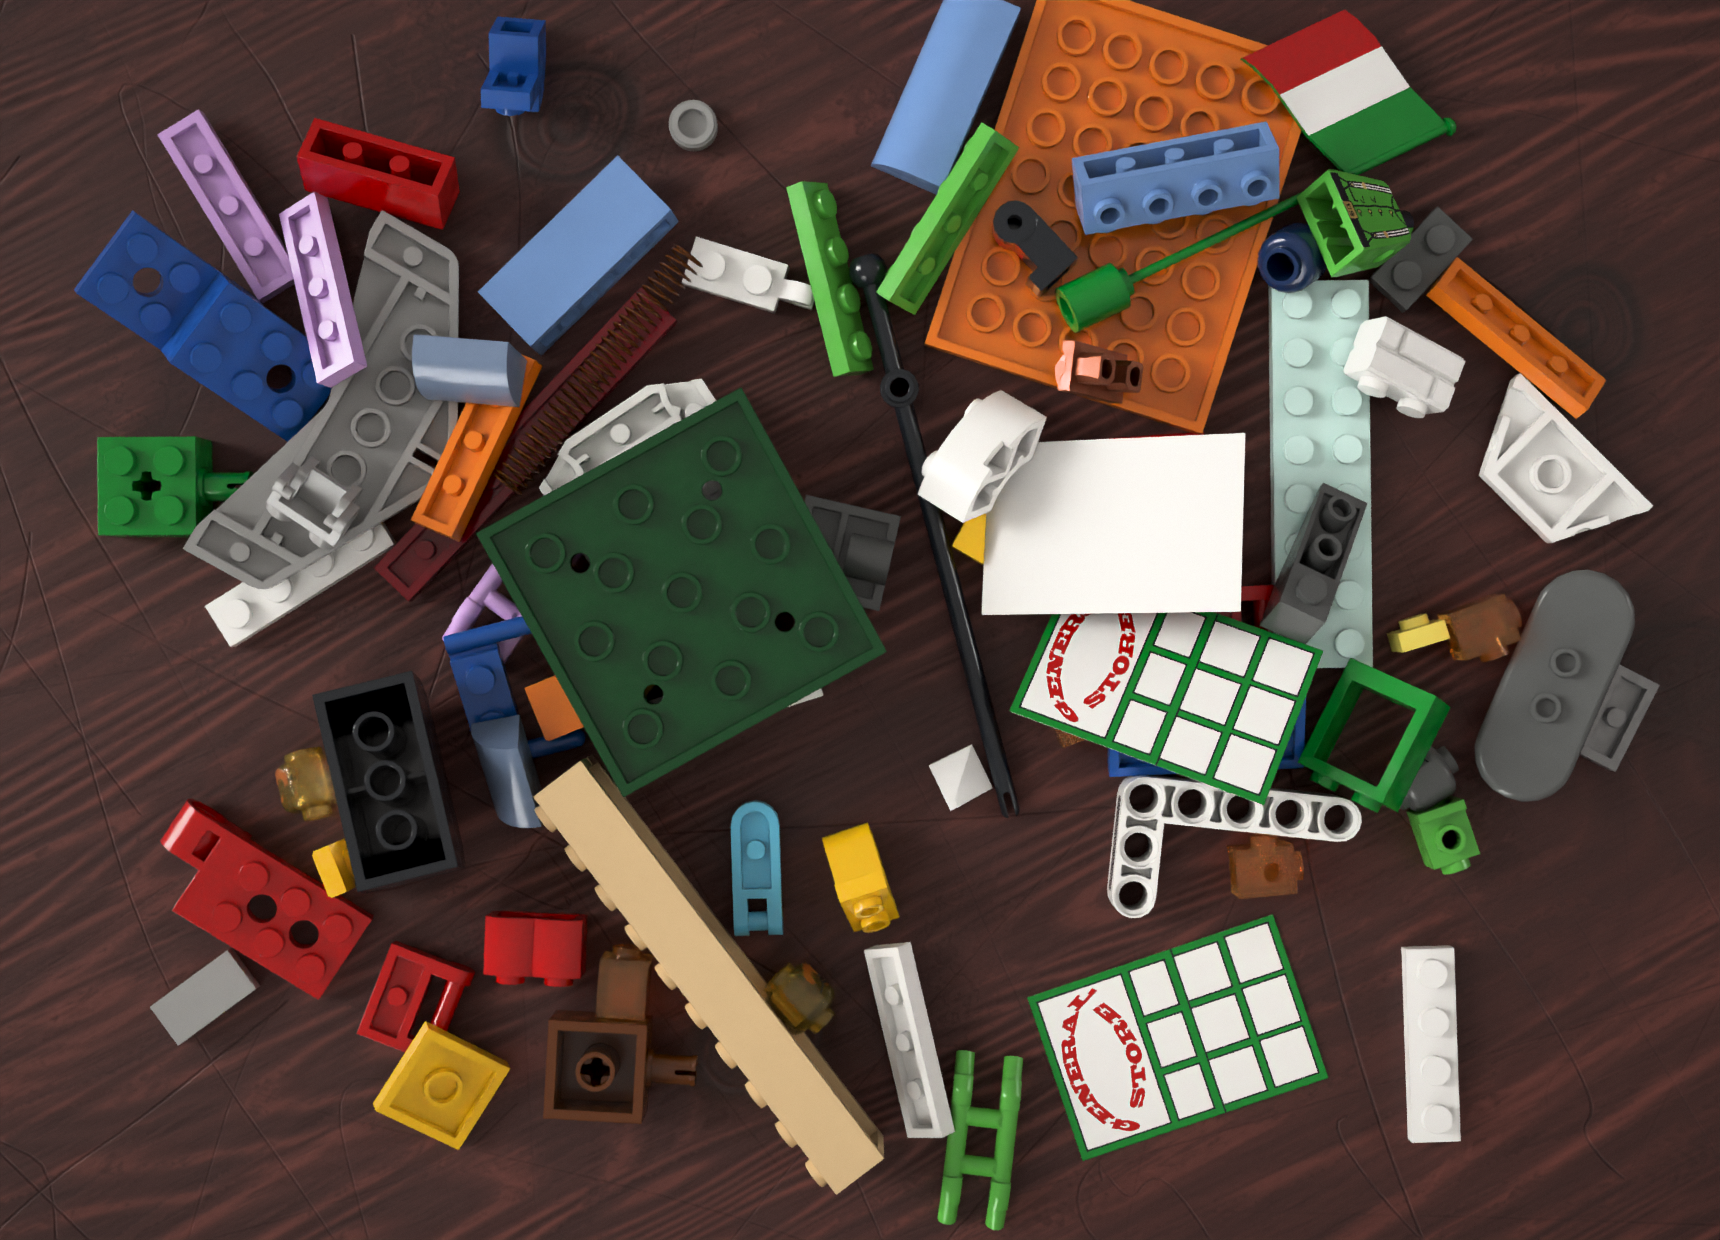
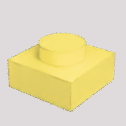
[1386,613,1450,653]

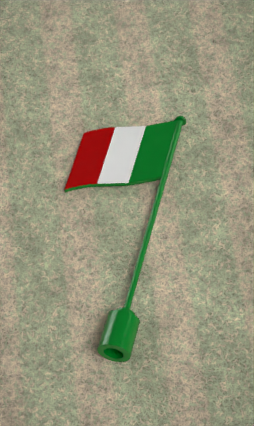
[1055,9,1457,333]

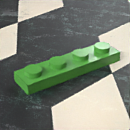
[876,122,1020,315]
[786,181,874,377]

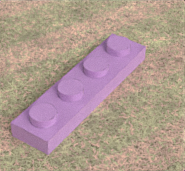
[157,109,295,303]
[279,192,367,388]

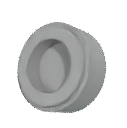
[669,100,718,152]

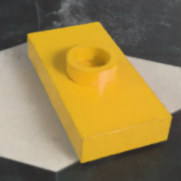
[312,838,356,898]

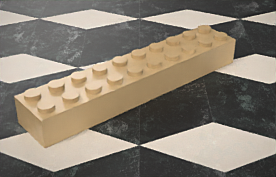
[533,754,884,1195]

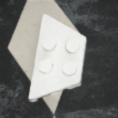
[1479,373,1653,543]

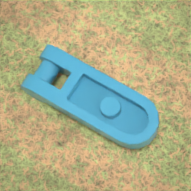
[730,800,783,936]

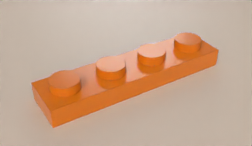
[1426,257,1606,419]
[411,354,542,542]

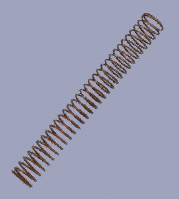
[493,244,703,496]

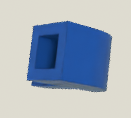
[481,17,546,116]

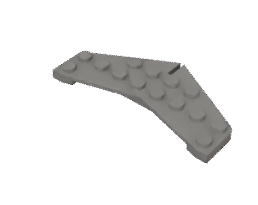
[183,210,459,589]

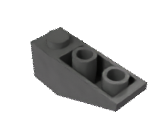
[1259,483,1367,644]

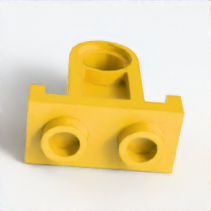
[822,822,900,933]

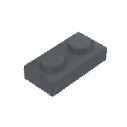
[1368,206,1473,313]

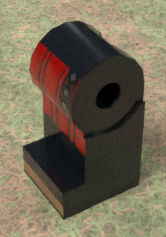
[992,200,1078,298]

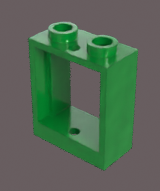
[1298,658,1451,813]

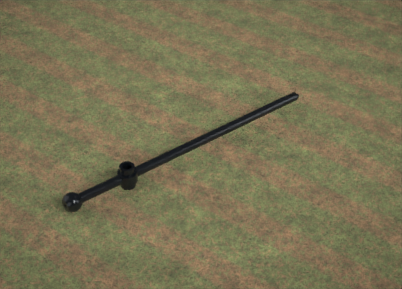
[849,253,1020,819]

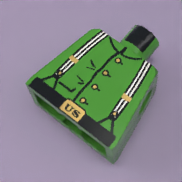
[1296,169,1414,277]

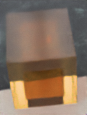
[595,944,653,1020]

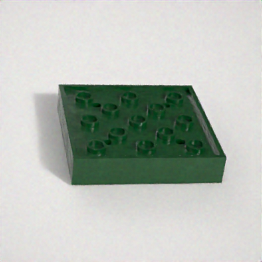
[476,388,887,797]

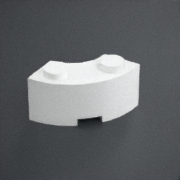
[918,390,1047,523]

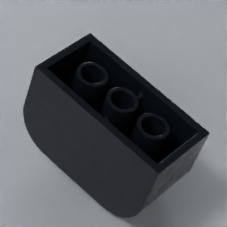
[312,671,465,894]

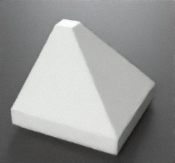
[929,744,993,811]

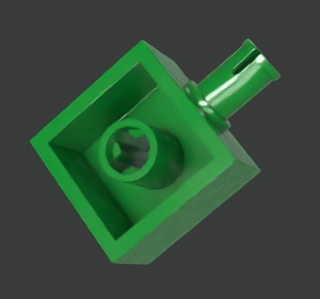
[97,436,253,537]

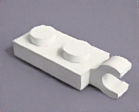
[682,237,814,314]

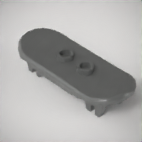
[1474,570,1635,802]

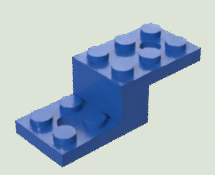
[74,210,332,442]

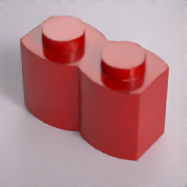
[483,910,588,987]

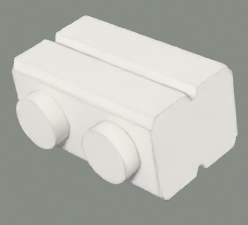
[1343,316,1465,418]

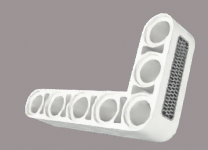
[1107,775,1362,918]

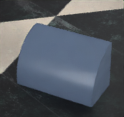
[412,334,527,407]
[471,715,542,828]

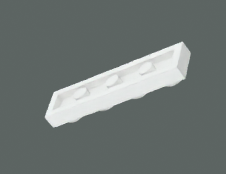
[205,522,397,647]
[864,942,955,1138]
[1401,945,1461,1143]

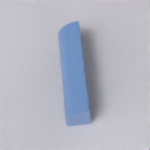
[871,0,1021,195]
[478,156,679,356]

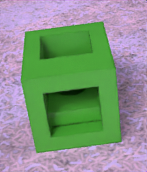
[1406,795,1480,875]

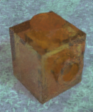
[1437,594,1522,663]
[1227,834,1304,899]

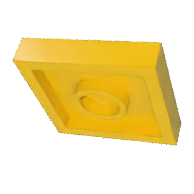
[373,1021,510,1150]

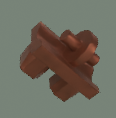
[1055,340,1143,404]

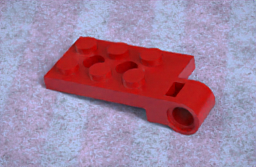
[160,799,374,1000]

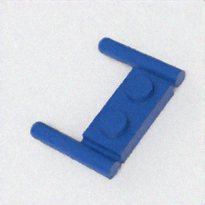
[443,616,585,759]

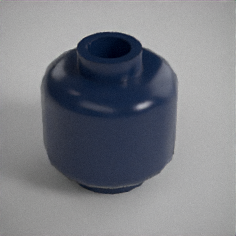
[1257,223,1327,293]

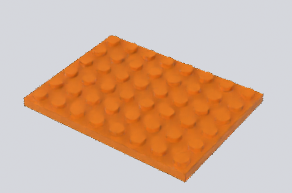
[924,0,1301,435]

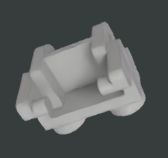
[266,456,363,550]

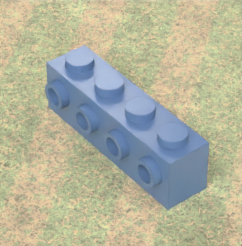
[1072,121,1280,235]

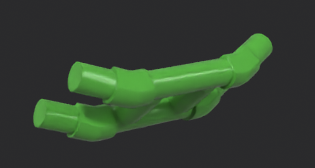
[937,1050,1023,1230]

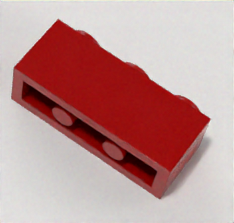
[296,118,460,230]

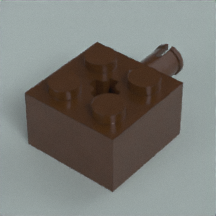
[543,1010,698,1124]

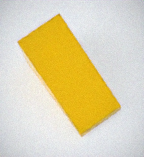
[951,514,986,564]

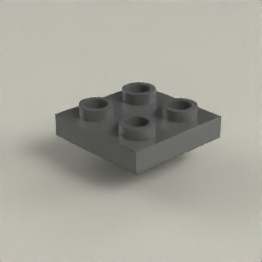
[805,495,901,611]

